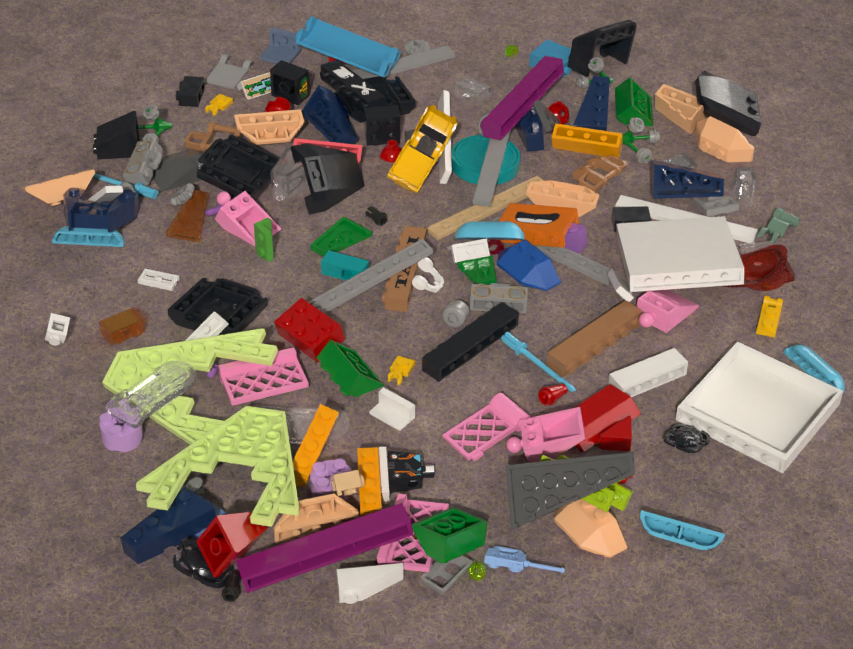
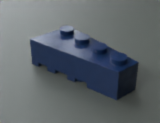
[301,85,358,144]
[650,160,724,199]

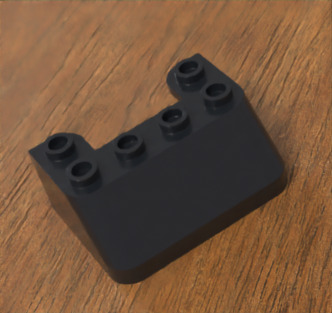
[567,20,637,77]

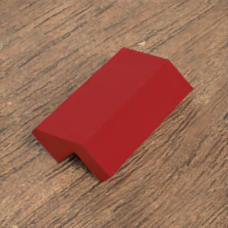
[573,384,641,453]

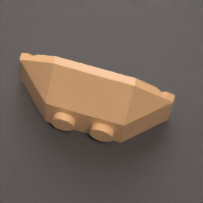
[234,109,304,145]
[695,116,754,162]
[22,169,95,206]
[526,180,600,217]
[274,494,359,544]
[554,499,627,558]

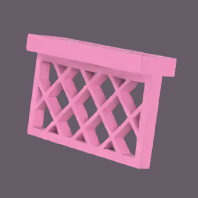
[218,347,309,406]
[377,494,449,572]

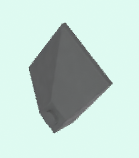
[152,149,203,192]

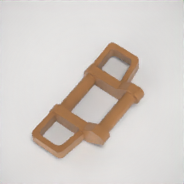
[185,121,254,152]
[572,155,628,193]

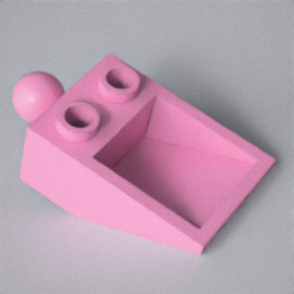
[215,191,281,246]
[637,289,699,333]
[506,407,585,463]

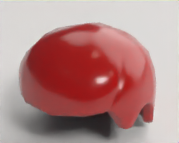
[265,97,291,112]

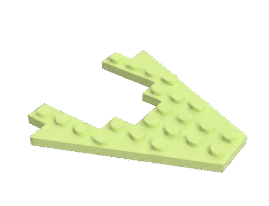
[102,328,278,445]
[136,406,299,527]

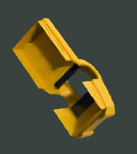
[387,105,457,193]

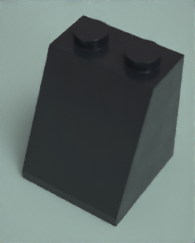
[93,111,139,160]

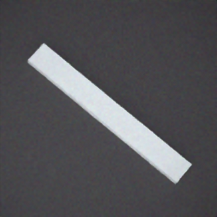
[438,90,452,184]
[615,195,758,244]

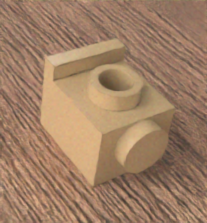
[330,470,365,497]

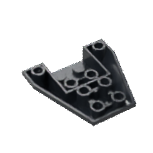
[290,143,365,215]

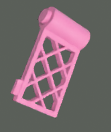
[442,393,531,461]

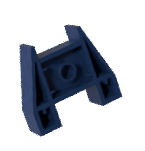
[63,187,139,233]

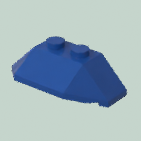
[497,240,561,291]

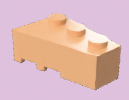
[655,84,707,134]

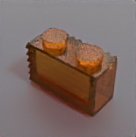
[99,307,145,346]

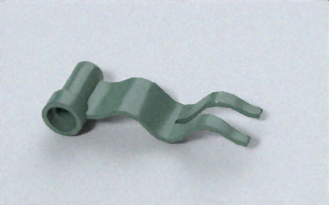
[757,207,800,244]

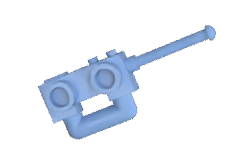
[484,546,565,574]

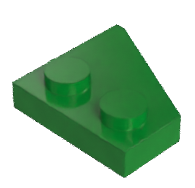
[457,256,497,285]

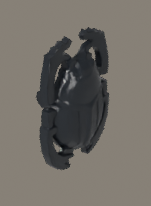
[663,424,710,454]
[173,539,234,589]

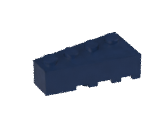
[573,76,610,131]
[515,99,544,152]
[120,487,216,564]

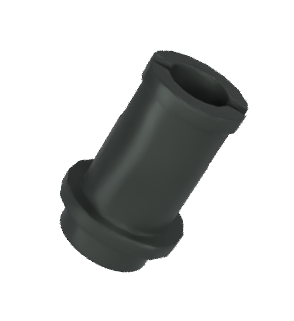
[365,206,387,226]
[221,573,241,602]

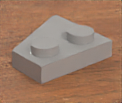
[691,196,739,217]

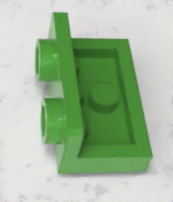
[254,218,274,262]

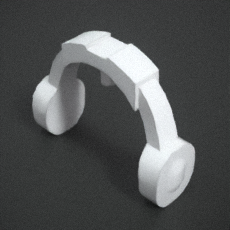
[412,257,444,293]

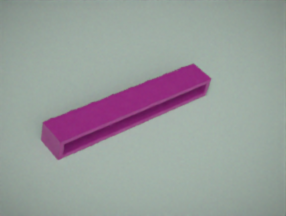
[481,56,564,140]
[236,503,414,593]

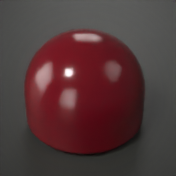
[488,240,504,255]

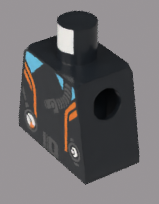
[388,451,434,493]

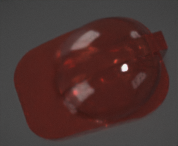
[724,245,795,291]

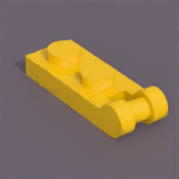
[756,295,783,338]

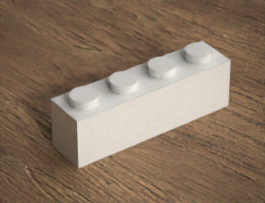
[608,348,688,397]

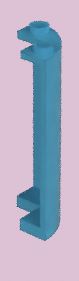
[295,16,401,78]

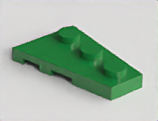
[310,216,372,257]

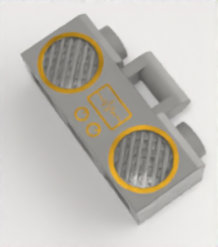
[122,139,163,186]
[470,283,528,313]

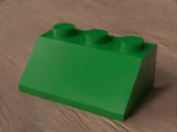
[615,77,654,126]
[317,340,384,397]
[412,507,487,563]

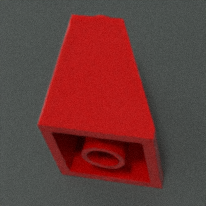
[196,511,267,578]

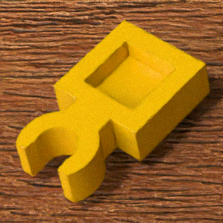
[205,94,233,115]
[388,356,416,385]

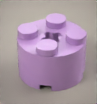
[99,405,143,452]
[310,459,352,502]

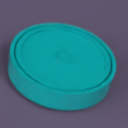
[451,135,520,185]

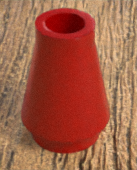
[538,383,568,406]

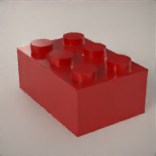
[274,298,345,363]

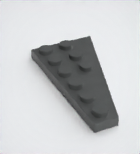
[506,452,635,530]

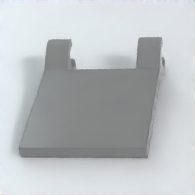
[205,54,253,90]

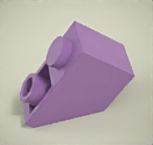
[565,223,588,253]

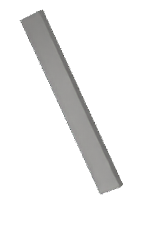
[353,45,455,79]
[473,130,511,207]
[493,216,619,285]
[309,239,433,314]

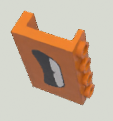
[499,203,579,248]

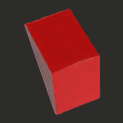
[598,416,632,451]

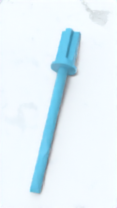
[92,173,159,199]
[501,332,576,392]

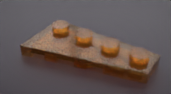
[166,190,209,243]

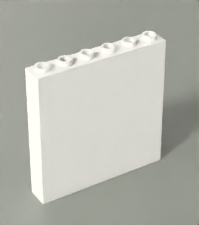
[616,216,744,292]
[676,342,843,473]

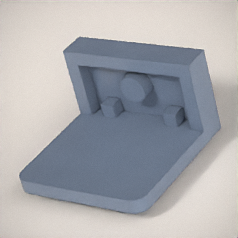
[260,27,302,64]

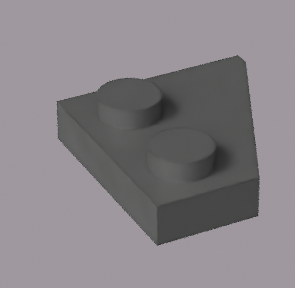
[533,100,560,133]

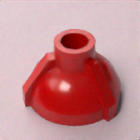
[548,101,569,125]
[380,140,402,163]

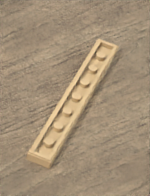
[427,176,544,240]

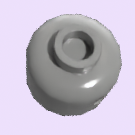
[442,300,470,328]

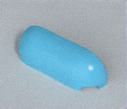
[454,221,525,240]
[52,226,124,247]
[783,345,845,392]
[640,510,725,550]

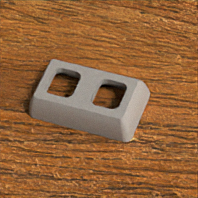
[421,555,472,595]

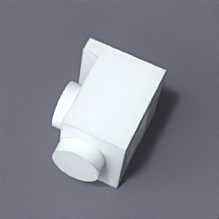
[45,313,70,346]

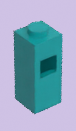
[321,250,369,281]

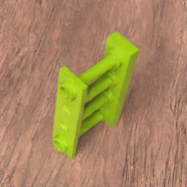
[540,455,633,512]

